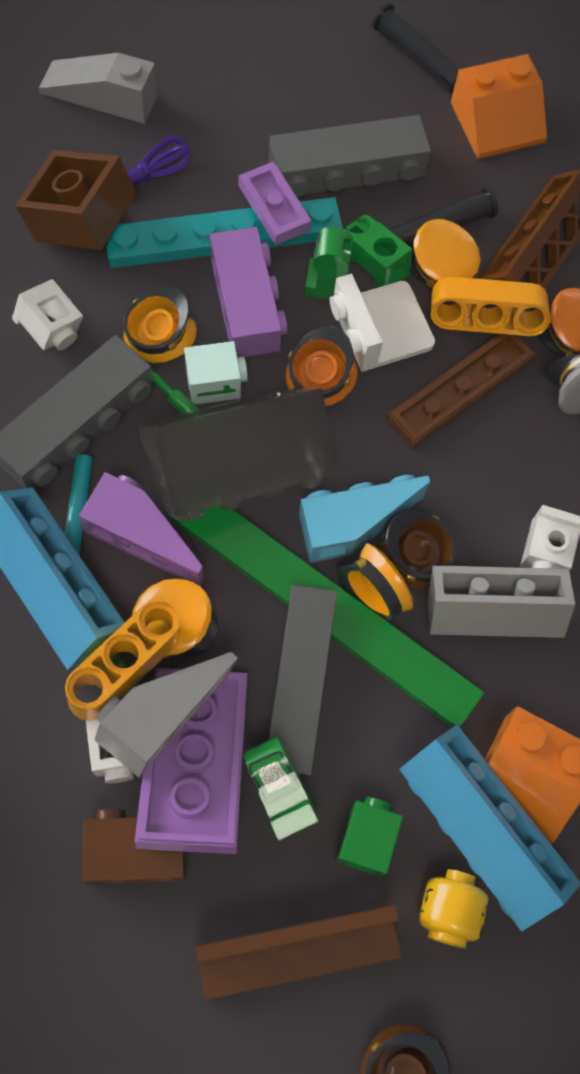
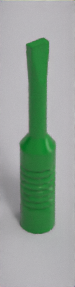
[151,369,211,432]

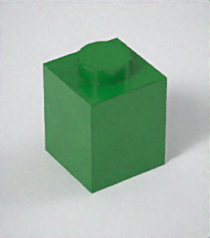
[335,797,403,877]

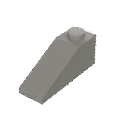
[39,53,158,124]
[94,652,238,777]

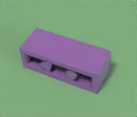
[209,227,287,357]

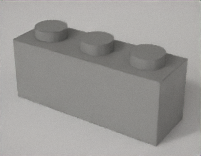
[427,566,575,638]

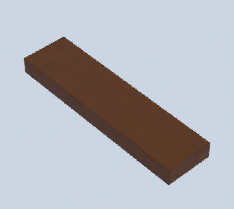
[386,334,536,450]

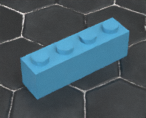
[0,488,125,670]
[399,725,580,931]

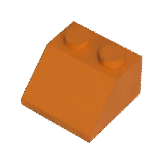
[451,54,547,159]
[485,706,580,844]

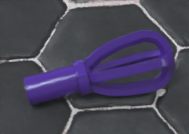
[127,135,190,186]

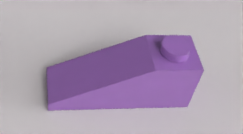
[79,472,204,586]

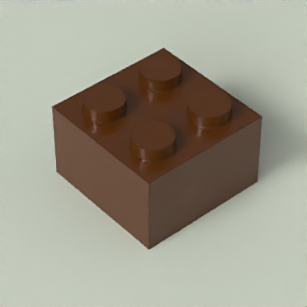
[15,150,137,250]

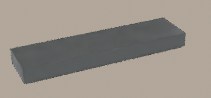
[269,585,337,776]

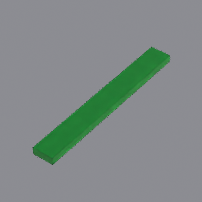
[171,485,485,728]

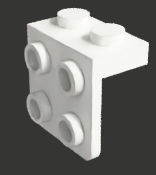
[330,274,435,372]

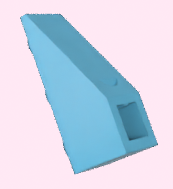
[298,475,430,563]

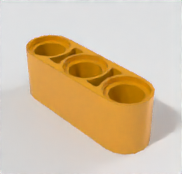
[431,277,550,336]
[65,599,181,721]

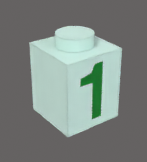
[184,341,248,405]

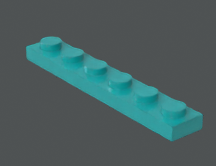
[106,197,343,269]

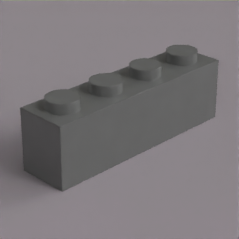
[269,115,431,197]
[0,335,153,490]

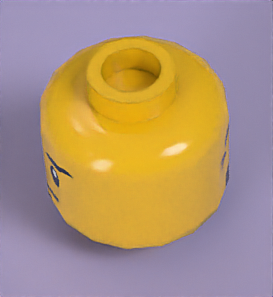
[419,869,488,949]

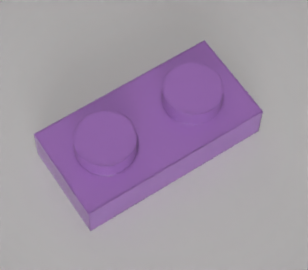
[238,161,311,245]

